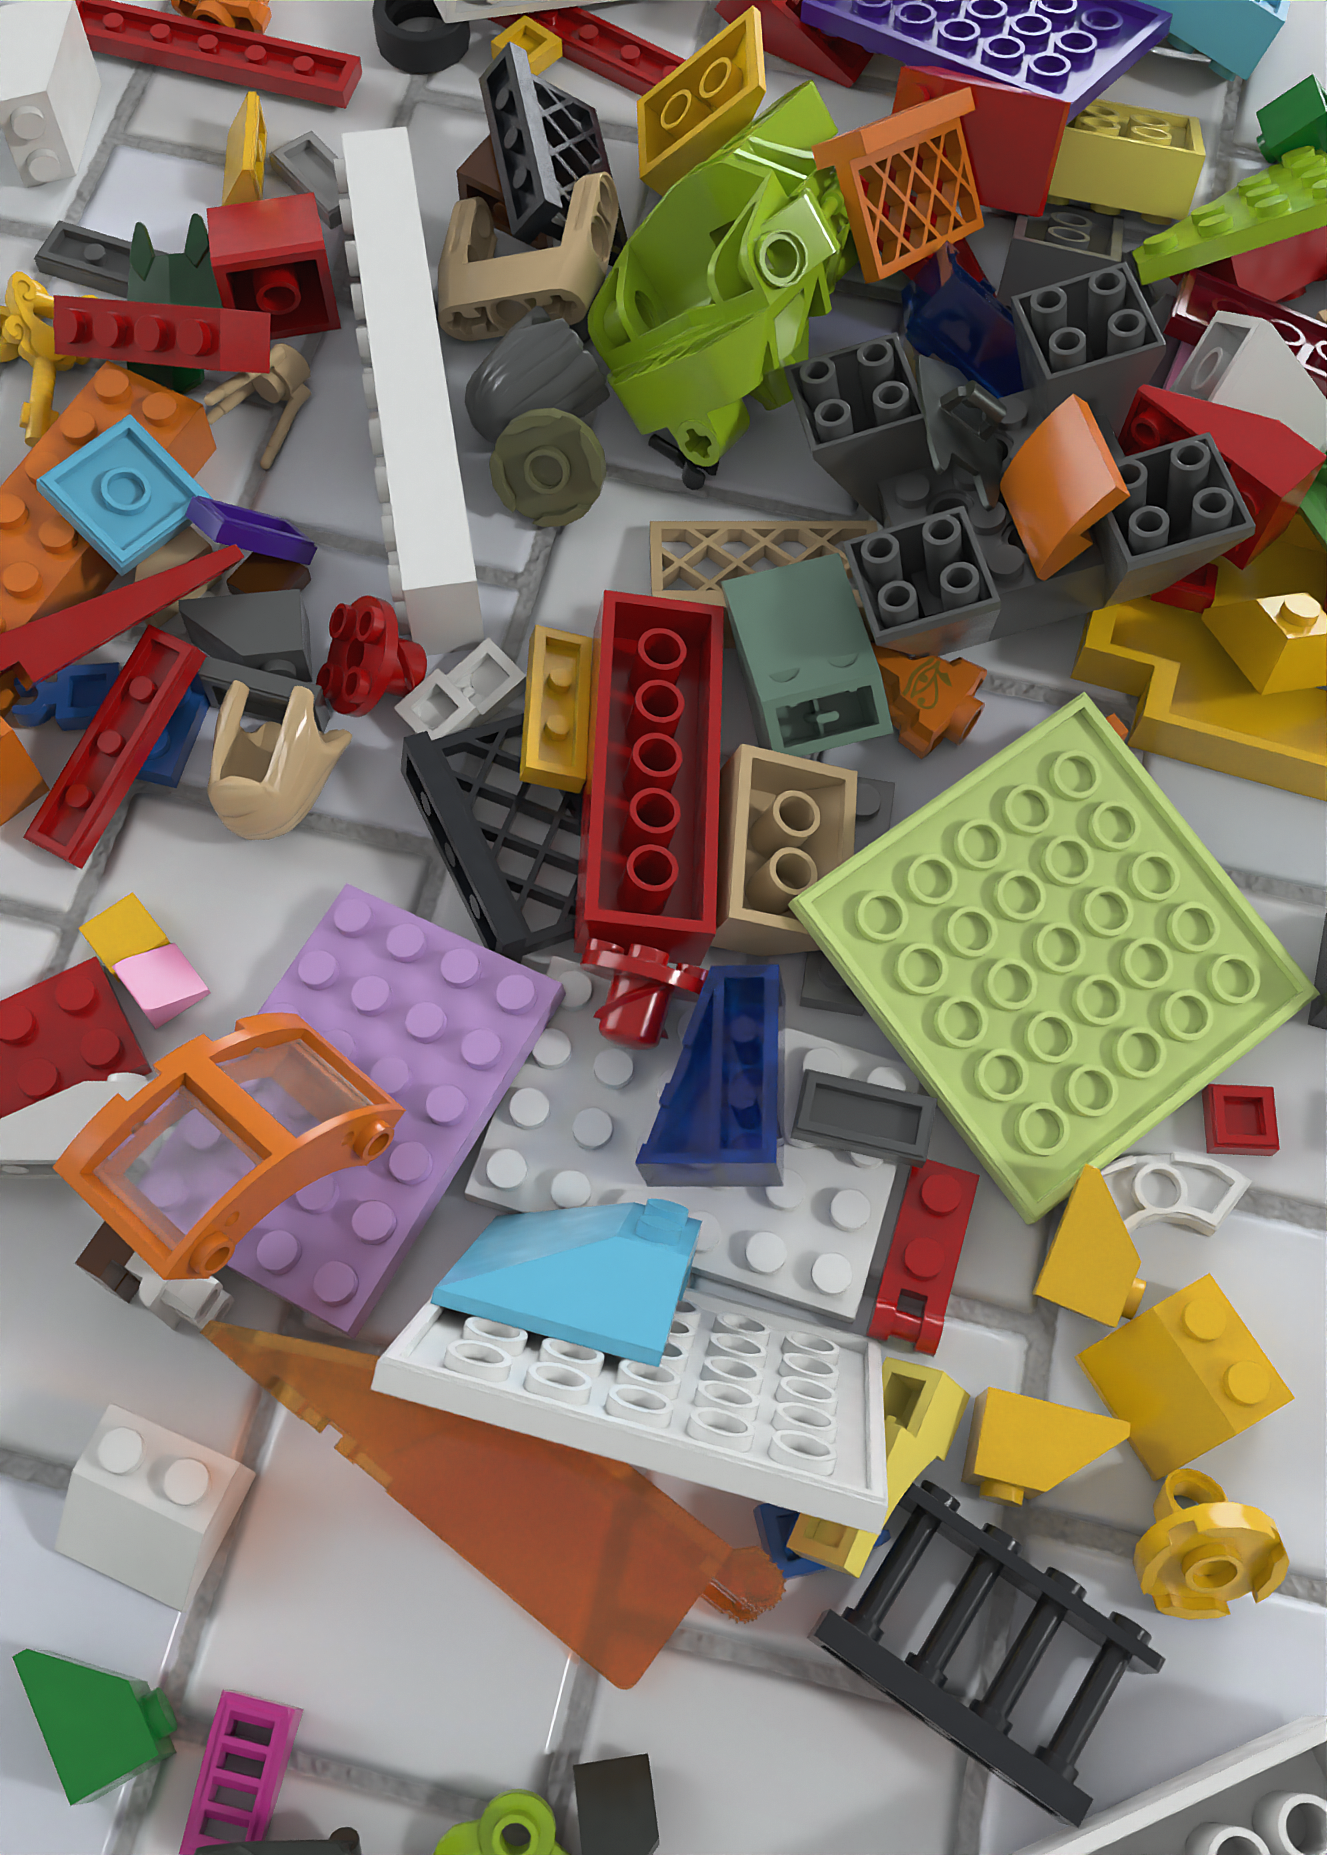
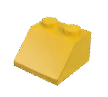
[1074,1273,1295,1482]

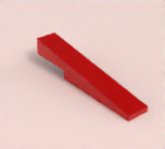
[0,544,244,691]

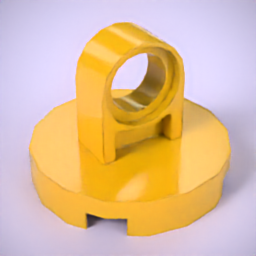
[1132,1468,1290,1620]

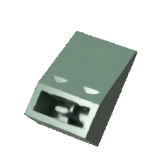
[721,553,894,757]

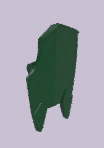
[126,213,224,395]

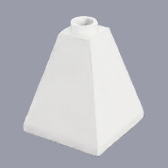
[1169,310,1327,453]

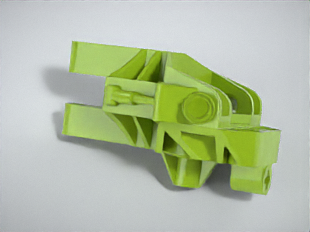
[587,80,859,467]

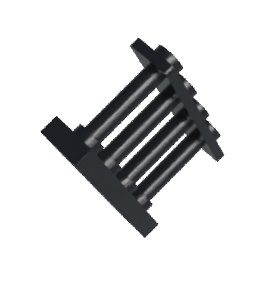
[807,1480,1166,1828]

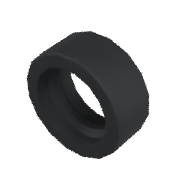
[372,0,470,74]

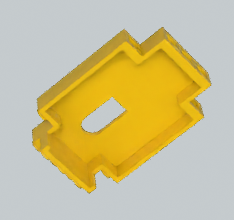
[1070,511,1327,802]

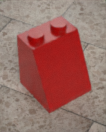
[206,192,342,340]

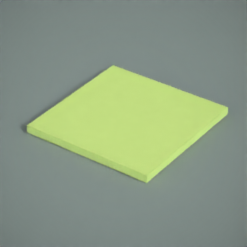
[788,691,1320,1224]

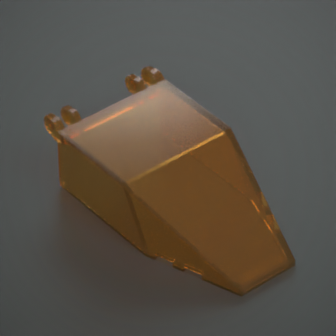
[200,1320,787,1690]

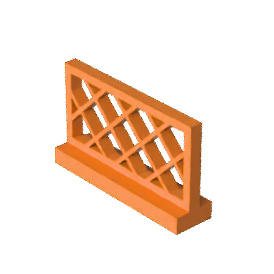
[811,87,985,284]

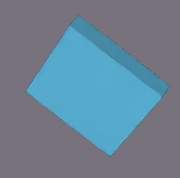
[36,414,213,576]

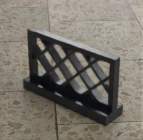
[479,41,628,267]
[401,713,583,964]

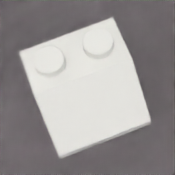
[54,1402,257,1613]

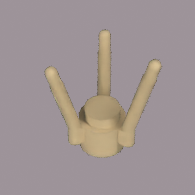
[204,343,311,469]

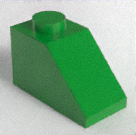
[1256,74,1327,164]
[12,1649,178,1806]

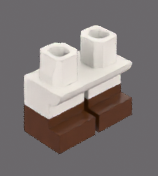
[75,1221,235,1335]

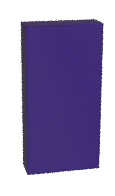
[185,496,318,566]

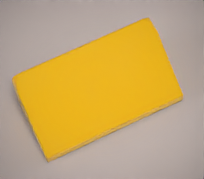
[222,91,267,206]

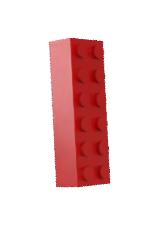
[573,590,724,966]

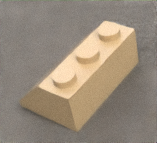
[710,743,858,957]

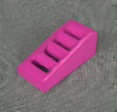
[179,1690,304,1855]

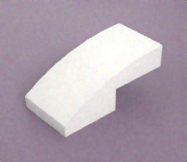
[393,637,527,740]

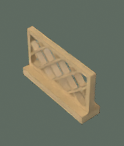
[649,521,878,648]

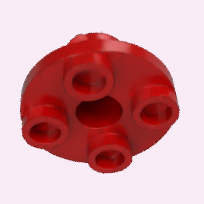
[316,595,427,718]
[580,938,715,1050]

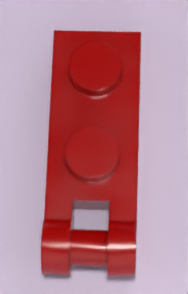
[866,1159,980,1357]

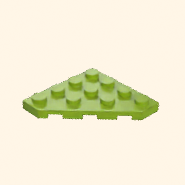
[1131,146,1327,285]

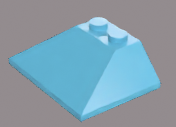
[431,1199,702,1368]

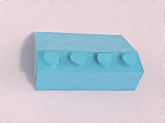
[1137,0,1290,81]

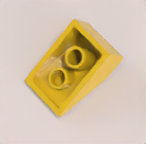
[637,6,766,197]

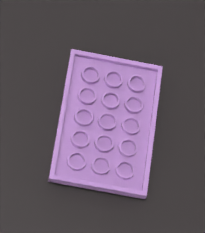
[138,883,566,1340]

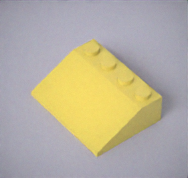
[1046,98,1206,225]

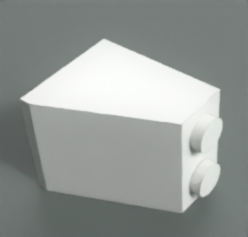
[0,0,102,188]

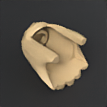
[207,680,352,840]

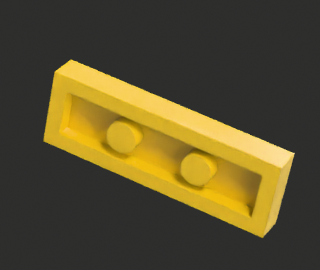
[519,624,593,793]

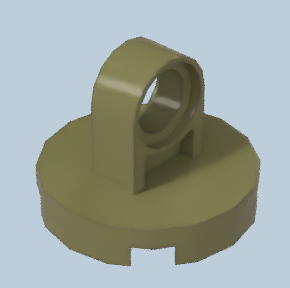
[489,408,607,527]

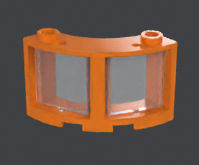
[52,1012,406,1280]

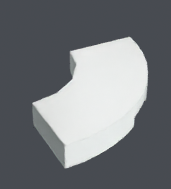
[1062,1151,1252,1237]

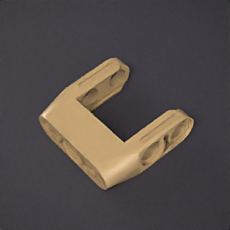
[438,172,619,341]

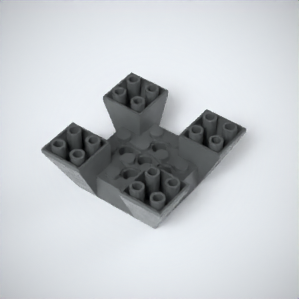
[784,262,1256,657]

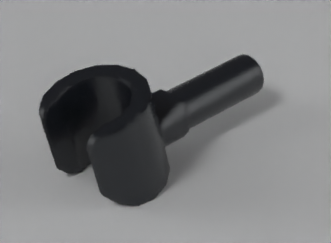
[648,434,719,490]

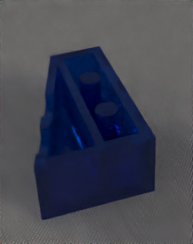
[901,240,1024,399]
[635,964,786,1187]

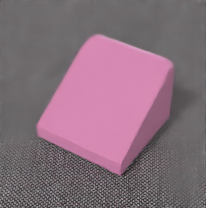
[111,943,211,1029]

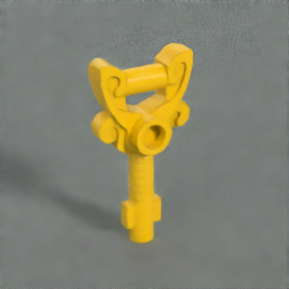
[2,271,97,447]

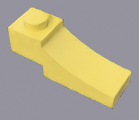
[786,1357,971,1578]

